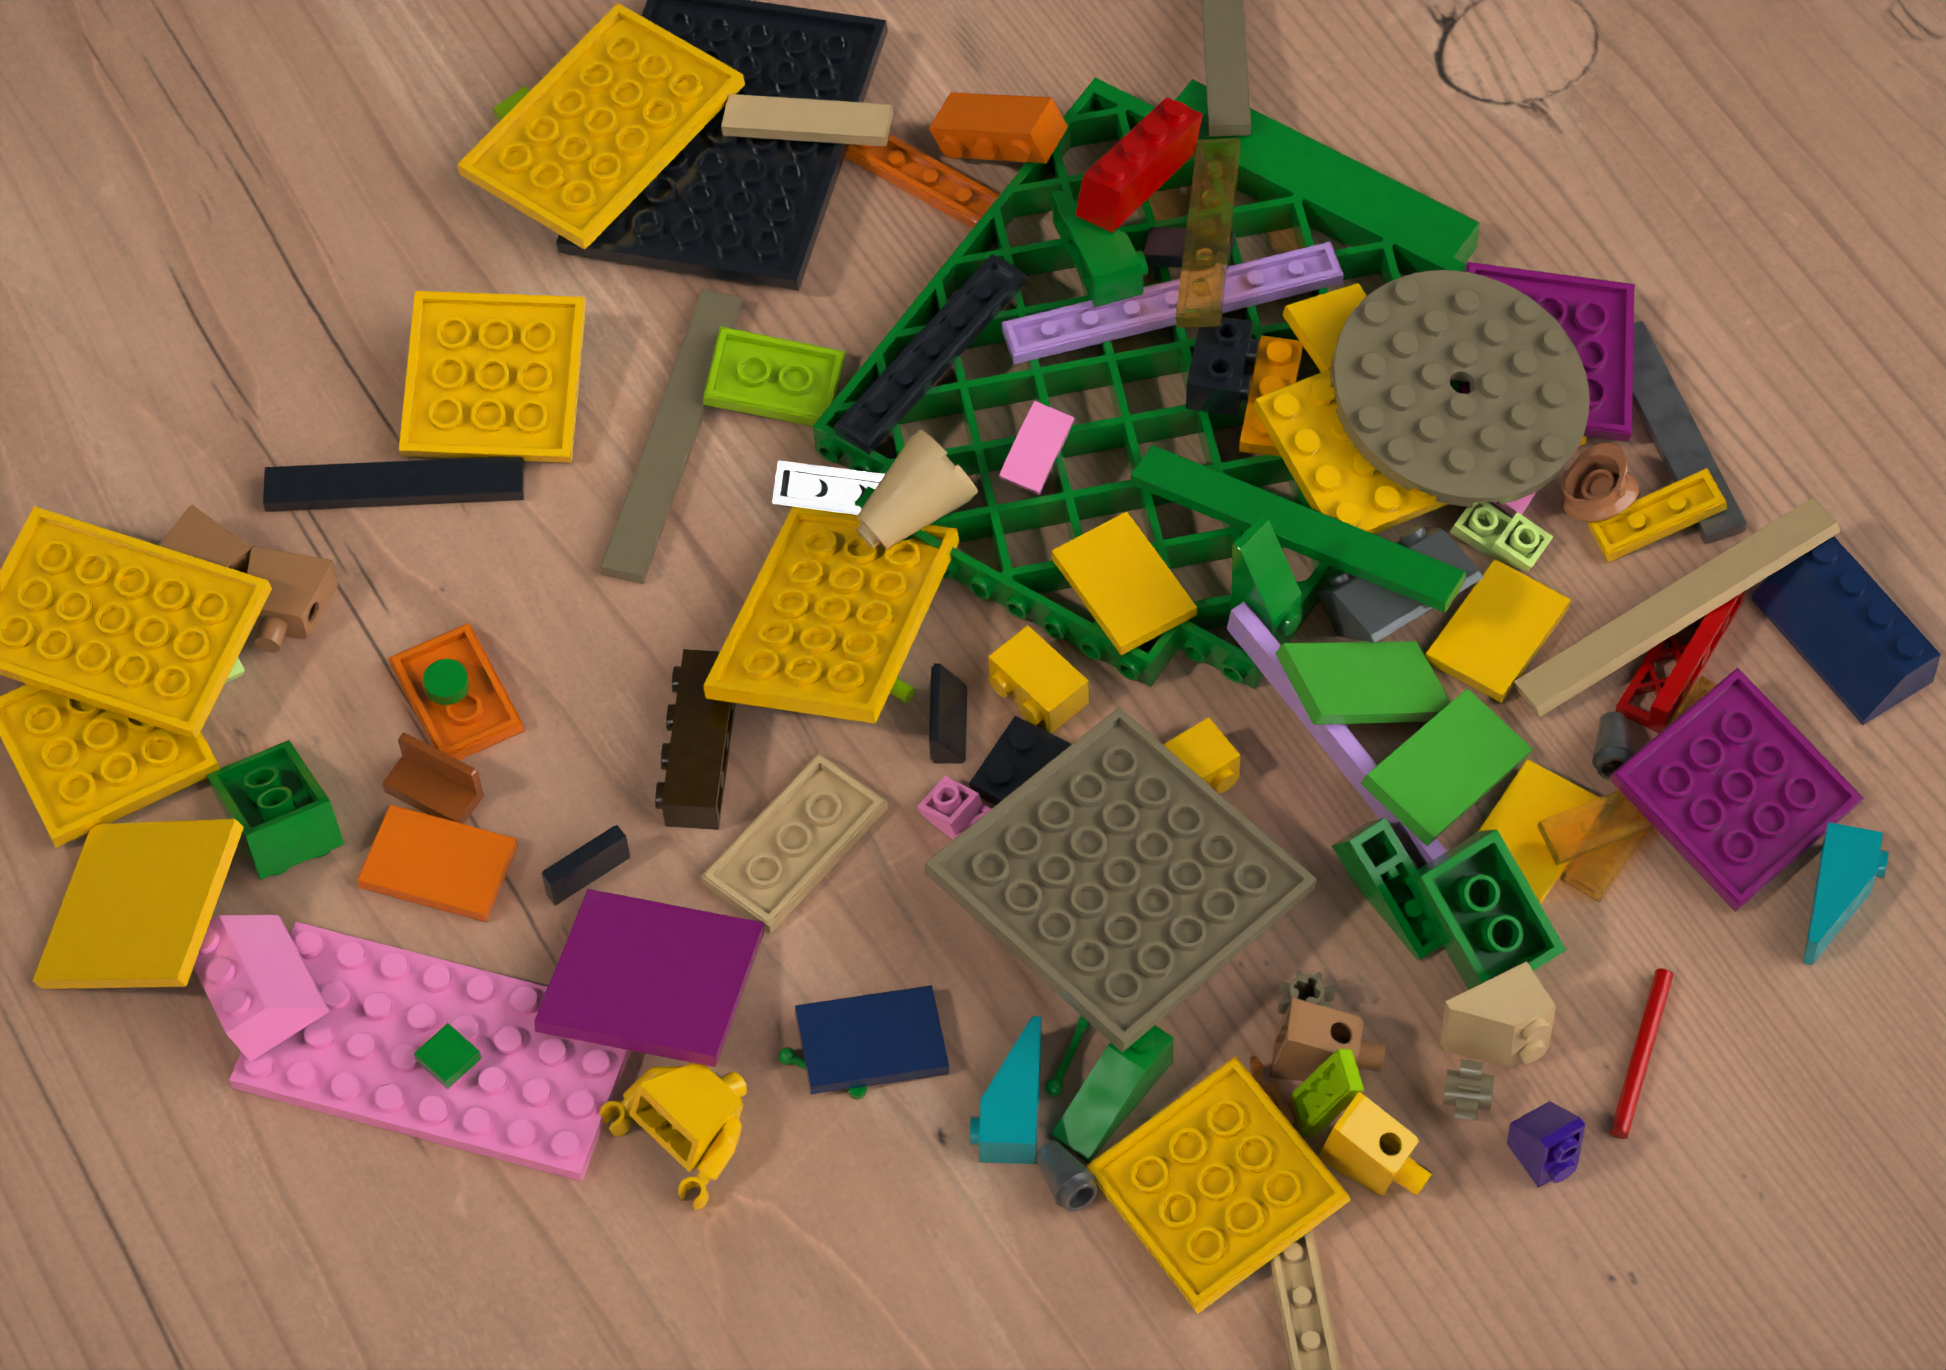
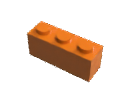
[929,92,1068,163]

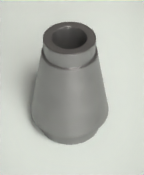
[1592,712,1636,780]
[1036,1141,1098,1212]

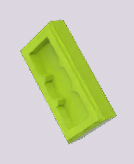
[1290,1049,1364,1137]

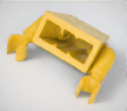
[600,1063,747,1210]

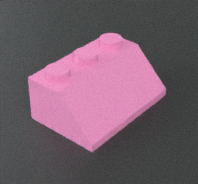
[193,915,330,1062]

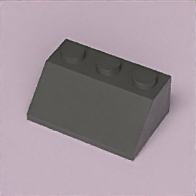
[1316,524,1483,643]

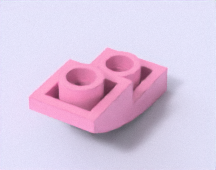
[999,401,1075,496]
[917,776,991,840]

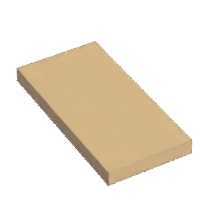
[700,753,888,934]

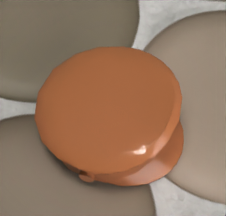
[1561,443,1640,522]

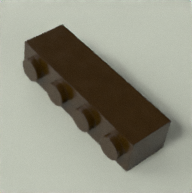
[655,649,736,830]

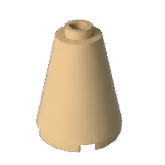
[856,430,978,549]

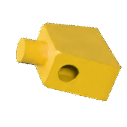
[1318,1092,1433,1197]

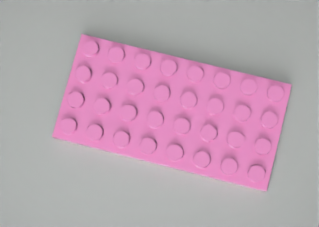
[229,922,631,1181]

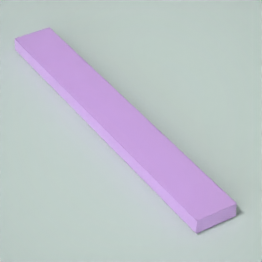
[1002,242,1343,365]
[1227,602,1447,868]

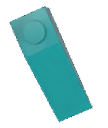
[1803,822,1889,965]
[970,1016,1042,1164]

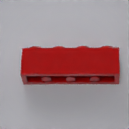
[1076,97,1203,233]

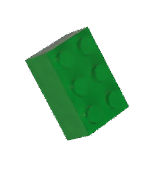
[1404,829,1566,990]

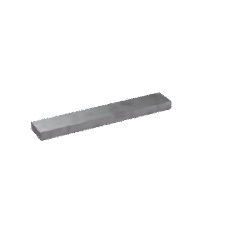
[1632,320,1747,544]

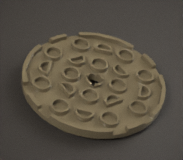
[1330,270,1590,507]

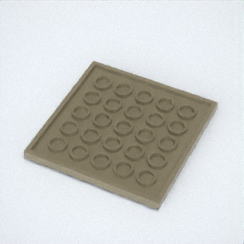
[924,707,1317,1053]

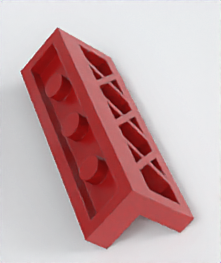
[1615,590,1746,733]

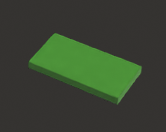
[1275,641,1451,725]
[1360,688,1533,846]

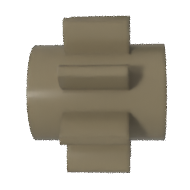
[1278,970,1335,1014]
[1443,1059,1494,1120]

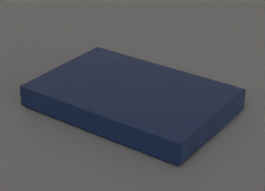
[795,985,949,1094]

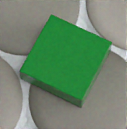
[414,1023,482,1089]

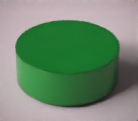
[423,659,469,705]

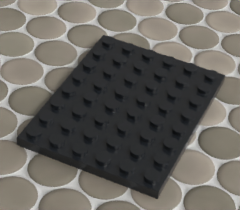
[556,0,888,291]

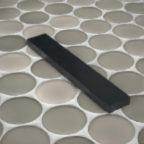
[834,254,1027,455]
[263,456,525,512]

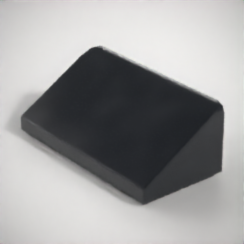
[929,663,967,764]

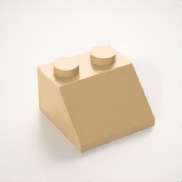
[1440,961,1556,1068]

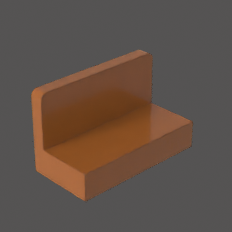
[382,732,484,824]

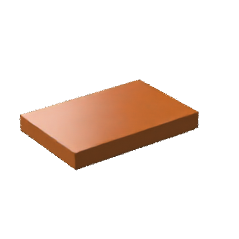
[388,623,525,760]
[357,804,518,922]

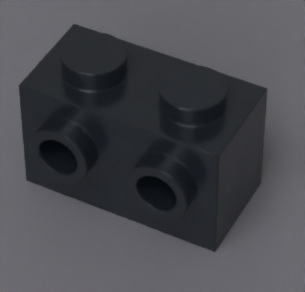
[1186,314,1260,416]

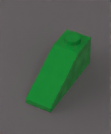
[1051,190,1148,308]
[1231,515,1302,640]
[1332,817,1442,960]
[1051,1025,1174,1164]

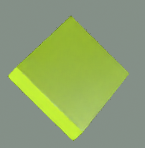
[703,326,846,427]

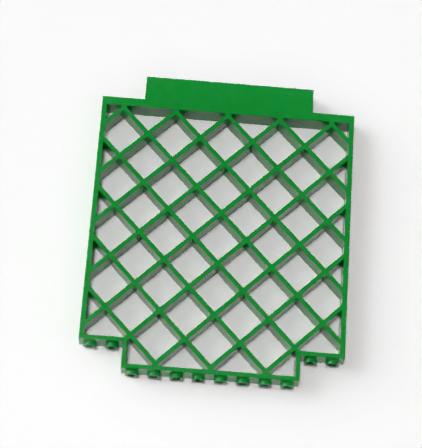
[813,77,1480,689]

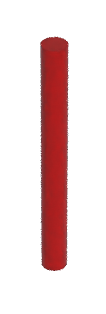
[1610,968,1673,1139]

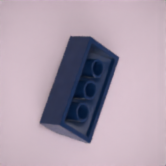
[1751,536,1941,725]

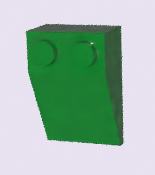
[207,740,344,880]

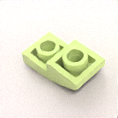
[1449,502,1553,572]

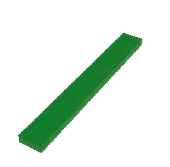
[1130,445,1466,613]

